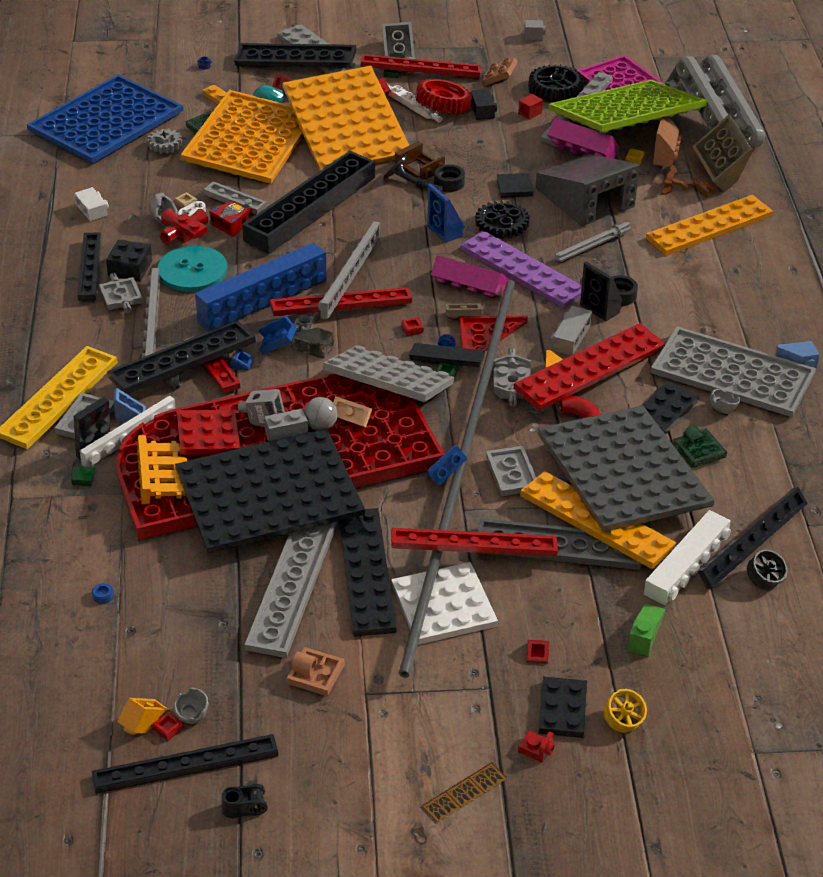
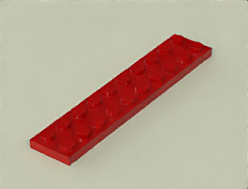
[513,323,666,411]

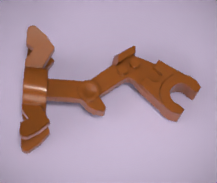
[662,165,715,197]

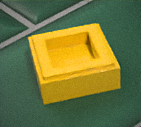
[625,149,646,165]

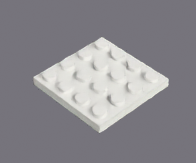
[391,562,498,645]

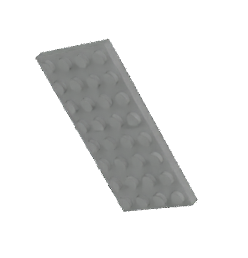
[651,326,816,417]

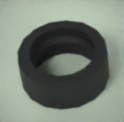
[434,164,465,192]
[612,275,638,306]

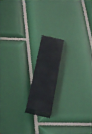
[409,343,484,367]

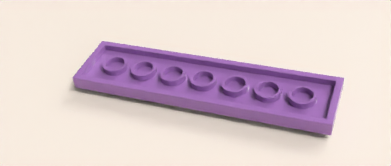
[461,231,582,309]

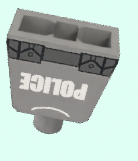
[238,389,285,427]

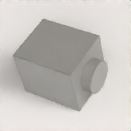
[524,20,546,40]

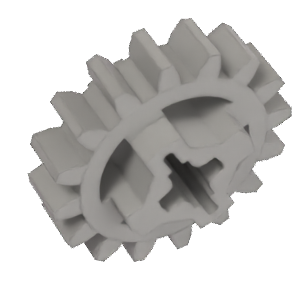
[147,129,182,154]

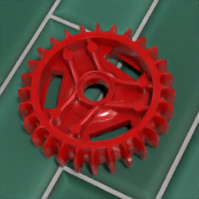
[415,78,472,115]

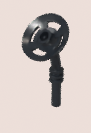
[383,154,443,192]

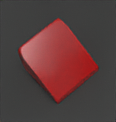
[526,640,549,663]

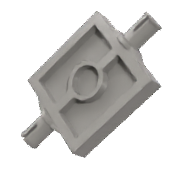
[99,273,143,314]

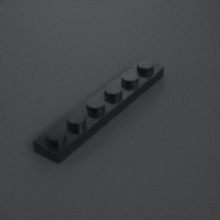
[77,232,102,301]

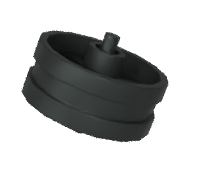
[747,549,788,590]

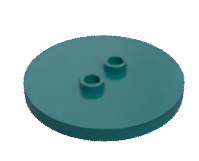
[158,246,227,292]

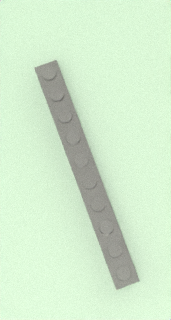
[318,221,380,319]

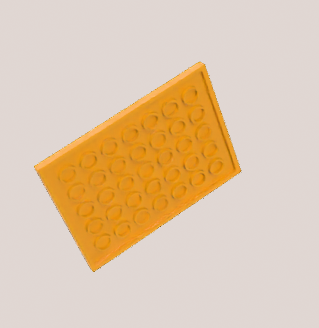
[283,66,409,171]
[181,90,304,184]

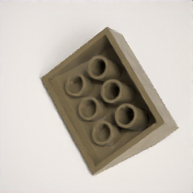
[692,115,753,192]

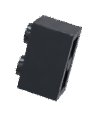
[471,89,497,120]

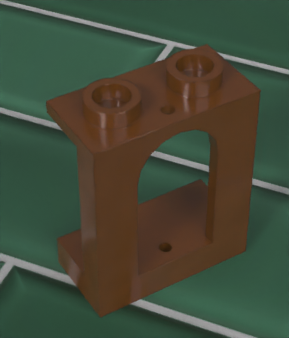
[395,141,445,180]

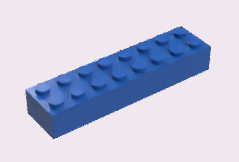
[195,243,327,331]

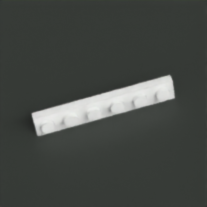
[80,396,175,467]

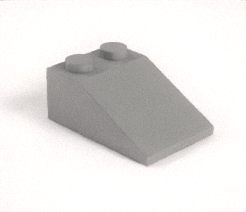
[382,22,415,58]

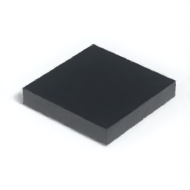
[496,173,533,198]

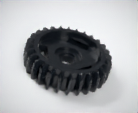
[528,64,584,103]

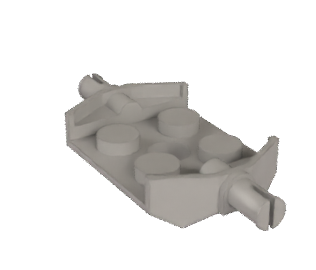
[494,348,531,407]

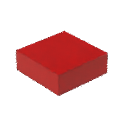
[401,317,424,336]
[152,711,184,741]

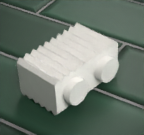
[74,187,109,221]

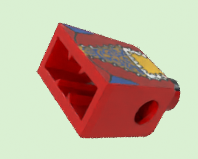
[209,201,251,237]

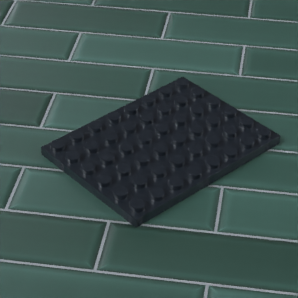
[175,428,365,554]

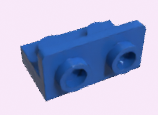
[259,316,297,354]
[426,445,468,486]

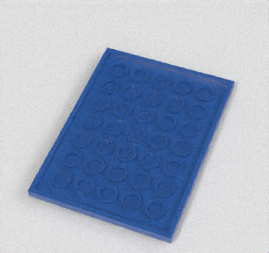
[27,74,183,164]

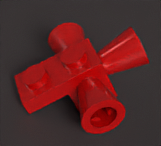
[159,209,209,245]

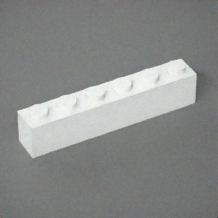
[644,510,731,606]

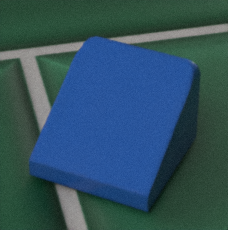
[228,349,254,371]

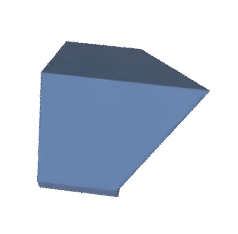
[114,388,146,423]

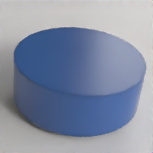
[92,583,114,604]

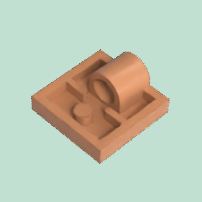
[482,57,518,86]
[287,647,345,696]

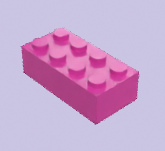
[547,118,619,159]

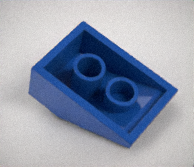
[427,184,464,243]

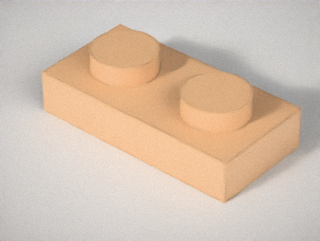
[333,396,372,427]

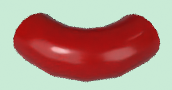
[560,396,601,419]

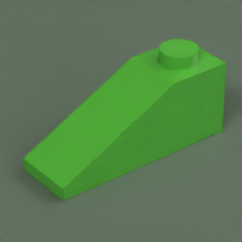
[628,604,666,657]

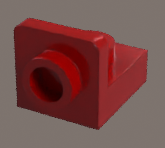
[518,731,555,763]

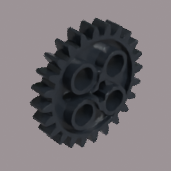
[475,200,530,238]

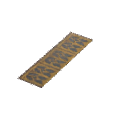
[421,762,507,823]

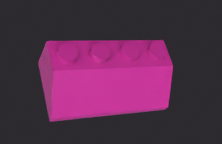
[431,255,510,298]

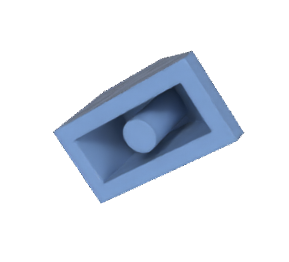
[775,341,820,369]

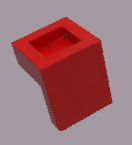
[518,94,543,120]

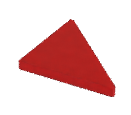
[459,316,528,366]

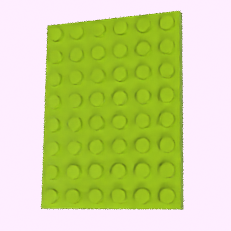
[549,80,707,133]

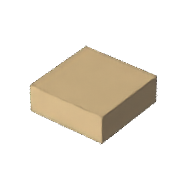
[174,192,197,208]

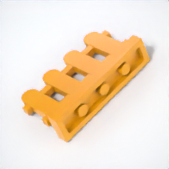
[137,435,187,504]

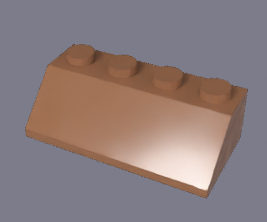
[653,116,682,167]

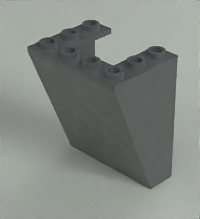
[536,154,639,227]

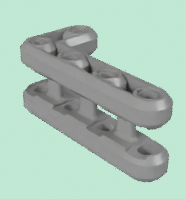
[664,55,765,148]

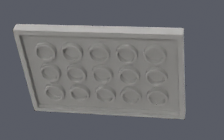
[322,345,454,402]

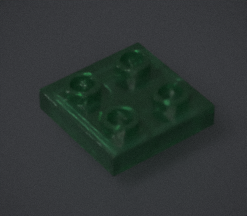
[673,425,727,468]

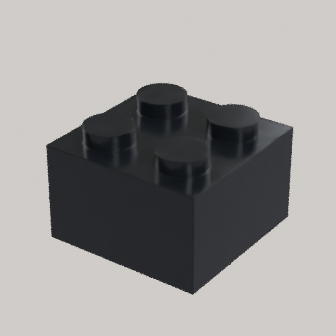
[106,240,152,281]

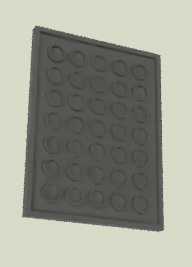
[538,406,714,532]

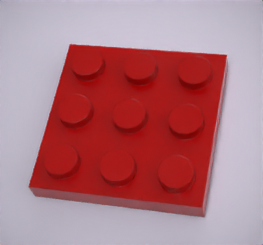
[177,409,240,455]

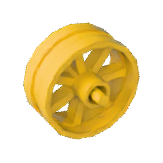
[603,689,647,733]

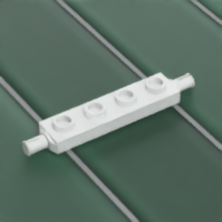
[387,84,443,123]

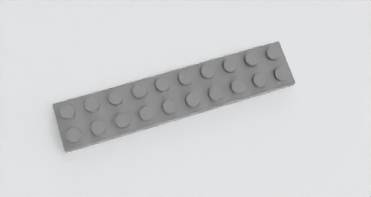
[245,521,338,658]

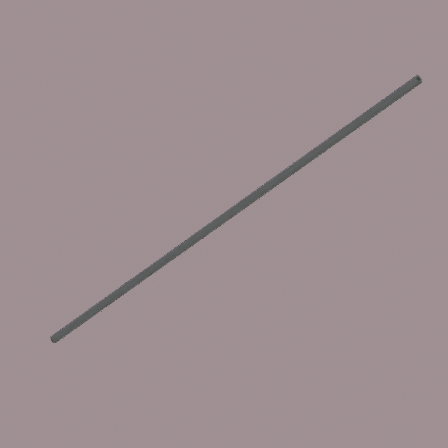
[399,280,515,678]

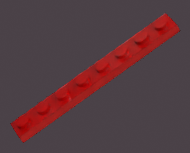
[360,54,481,78]
[270,287,412,316]
[391,528,558,557]

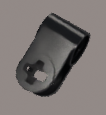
[222,784,268,818]

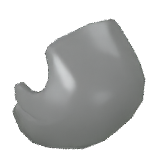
[710,389,740,414]
[173,688,209,724]

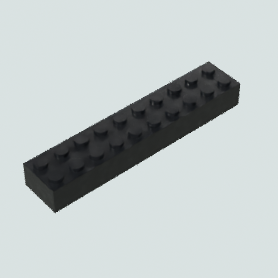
[242,150,375,253]

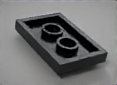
[73,397,110,460]
[538,676,587,738]

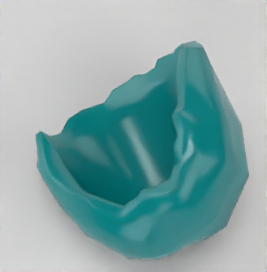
[253,85,284,103]

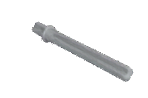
[555,222,631,262]

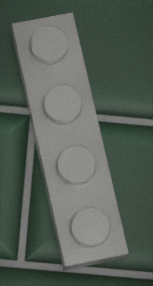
[203,181,267,215]

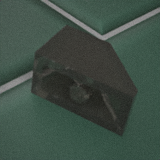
[291,328,334,359]

